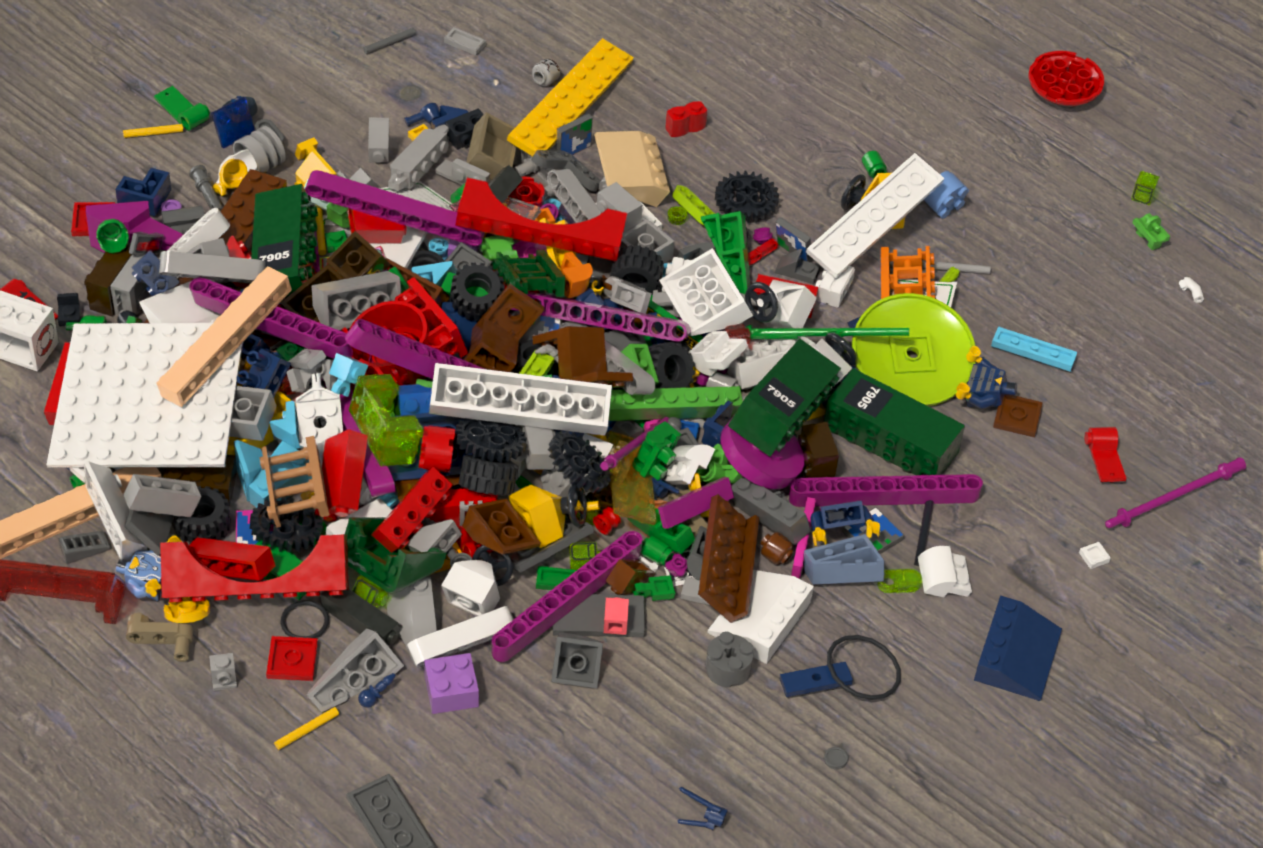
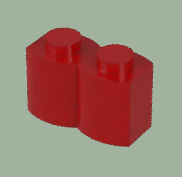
[665,101,707,137]

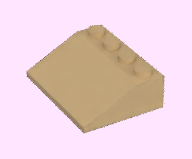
[594,131,670,207]

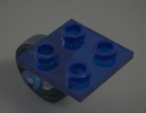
[211,96,258,148]

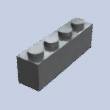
[731,476,811,545]

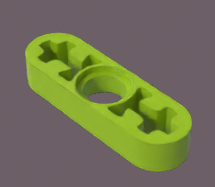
[672,185,715,225]

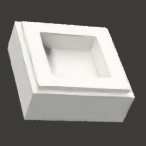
[1079,542,1110,569]

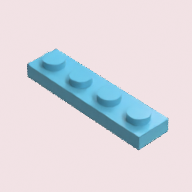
[991,327,1077,372]

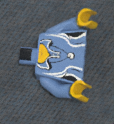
[116,536,182,601]

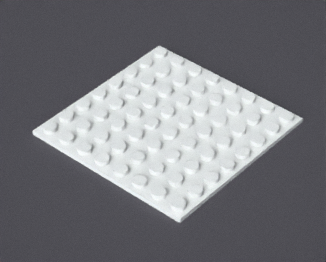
[46,323,243,467]

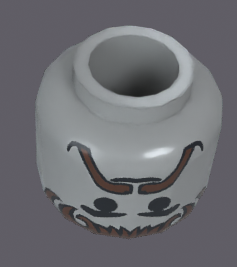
[532,59,560,87]

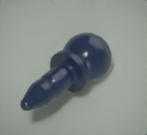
[358,673,396,708]

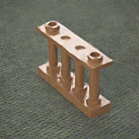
[259,436,330,528]

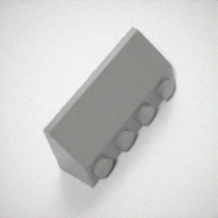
[312,271,401,330]

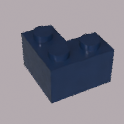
[115,168,172,216]

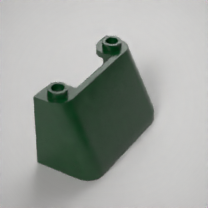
[344,517,447,593]

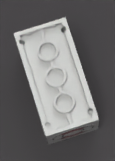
[0,291,59,372]

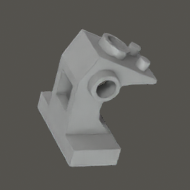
[287,359,342,393]

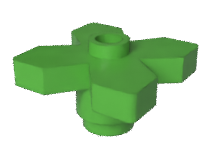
[696,444,743,485]

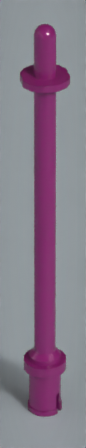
[1105,457,1246,528]

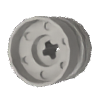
[233,126,286,173]

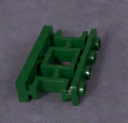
[493,250,565,297]

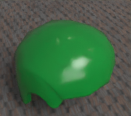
[96,219,129,253]

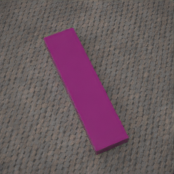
[658,477,734,529]

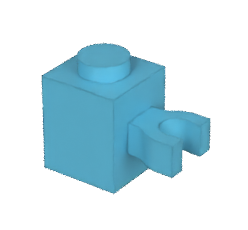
[329,353,368,397]

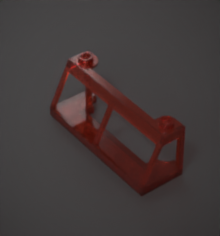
[0,559,126,624]

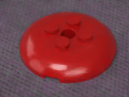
[1028,51,1104,106]

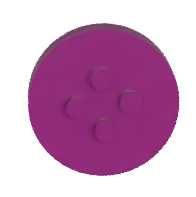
[721,417,804,489]

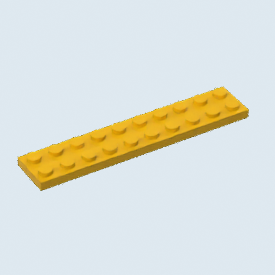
[507,38,634,157]

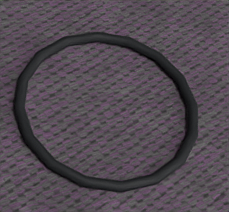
[827,635,901,700]

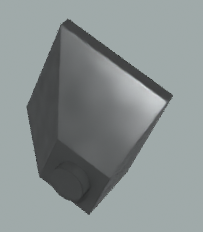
[551,632,603,688]

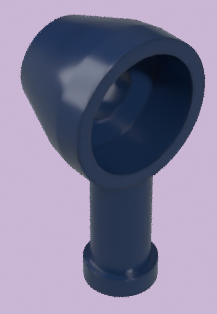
[404,103,441,127]

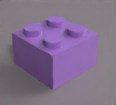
[424,653,479,714]

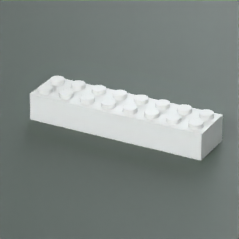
[429,363,612,436]

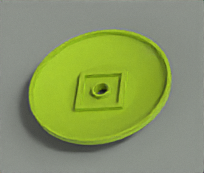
[851,293,976,406]

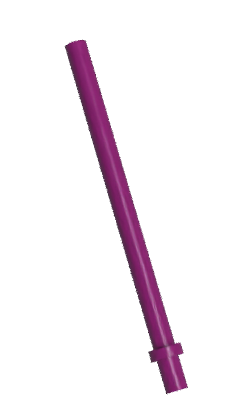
[600,417,669,470]

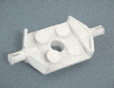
[296,373,343,467]

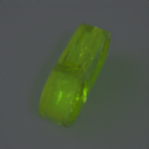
[877,569,922,593]

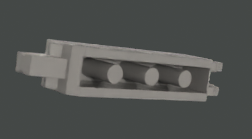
[388,125,449,191]

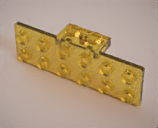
[607,431,656,525]

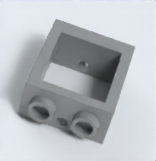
[110,254,151,316]

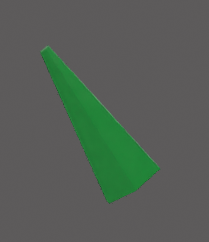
[701,211,750,294]

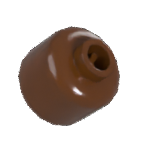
[760,532,794,565]

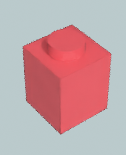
[604,597,629,635]

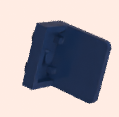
[701,401,733,448]

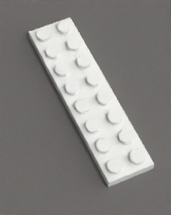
[806,153,944,279]

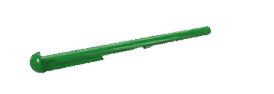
[743,325,909,341]

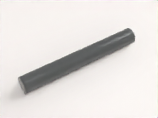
[363,28,416,54]

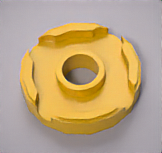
[163,597,210,623]

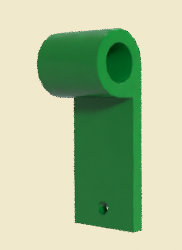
[154,85,210,131]

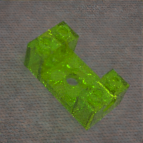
[349,374,423,466]

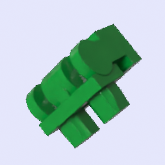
[632,421,681,481]

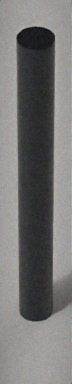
[914,500,934,566]

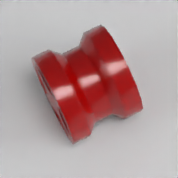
[593,507,621,535]

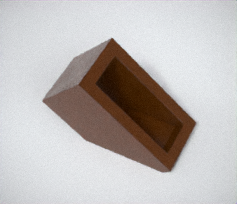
[606,559,656,595]

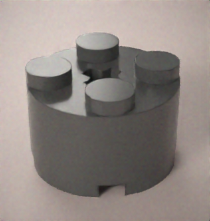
[705,631,753,687]

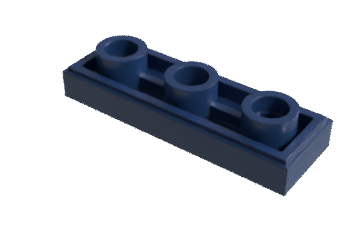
[779,661,853,697]

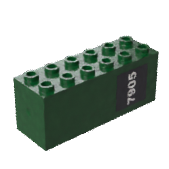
[250,184,318,299]
[728,338,841,457]
[824,368,965,475]

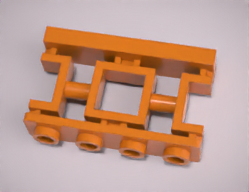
[881,246,935,299]

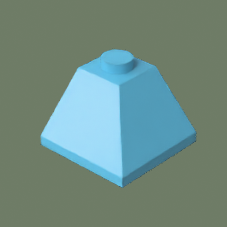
[234,440,263,502]

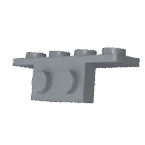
[436,158,492,185]

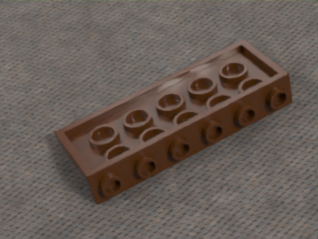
[698,494,759,623]

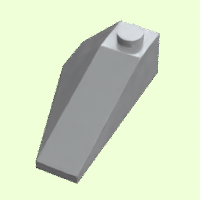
[385,577,437,669]
[306,629,404,712]

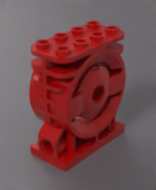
[341,277,468,406]

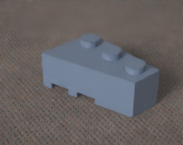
[804,534,884,584]

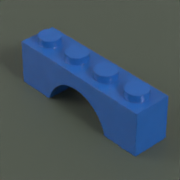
[397,384,432,415]

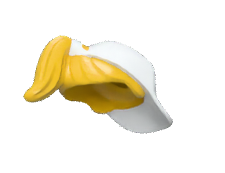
[213,149,257,196]

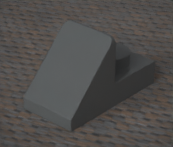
[775,249,820,284]

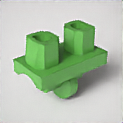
[1133,213,1170,250]

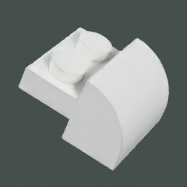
[688,331,748,376]
[665,445,715,485]
[918,546,972,598]

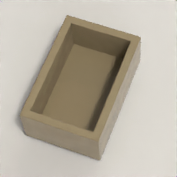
[467,112,516,180]

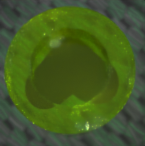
[667,206,687,225]

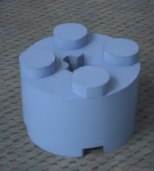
[924,171,969,219]

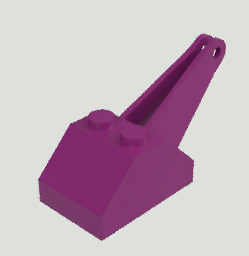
[86,201,183,253]

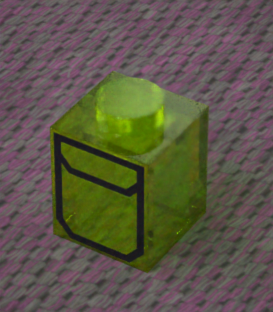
[1131,171,1160,206]
[569,542,601,570]
[352,575,389,608]

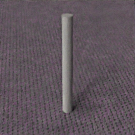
[922,260,991,274]

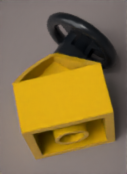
[841,173,906,229]
[509,483,587,548]

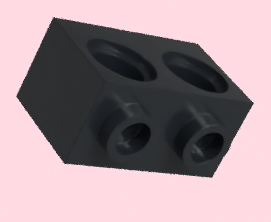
[445,108,484,150]

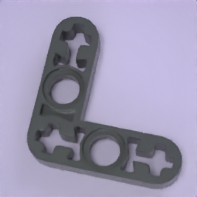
[531,150,601,192]

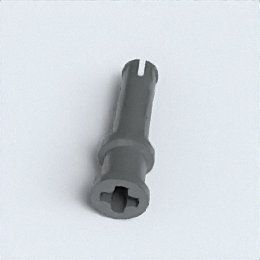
[189,165,223,212]

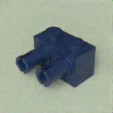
[131,250,180,296]
[237,349,291,398]

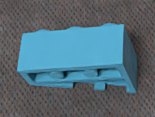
[249,441,312,508]

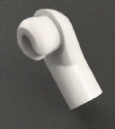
[1179,277,1204,303]

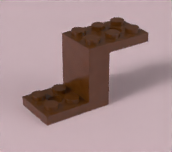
[463,284,544,372]
[532,326,633,390]

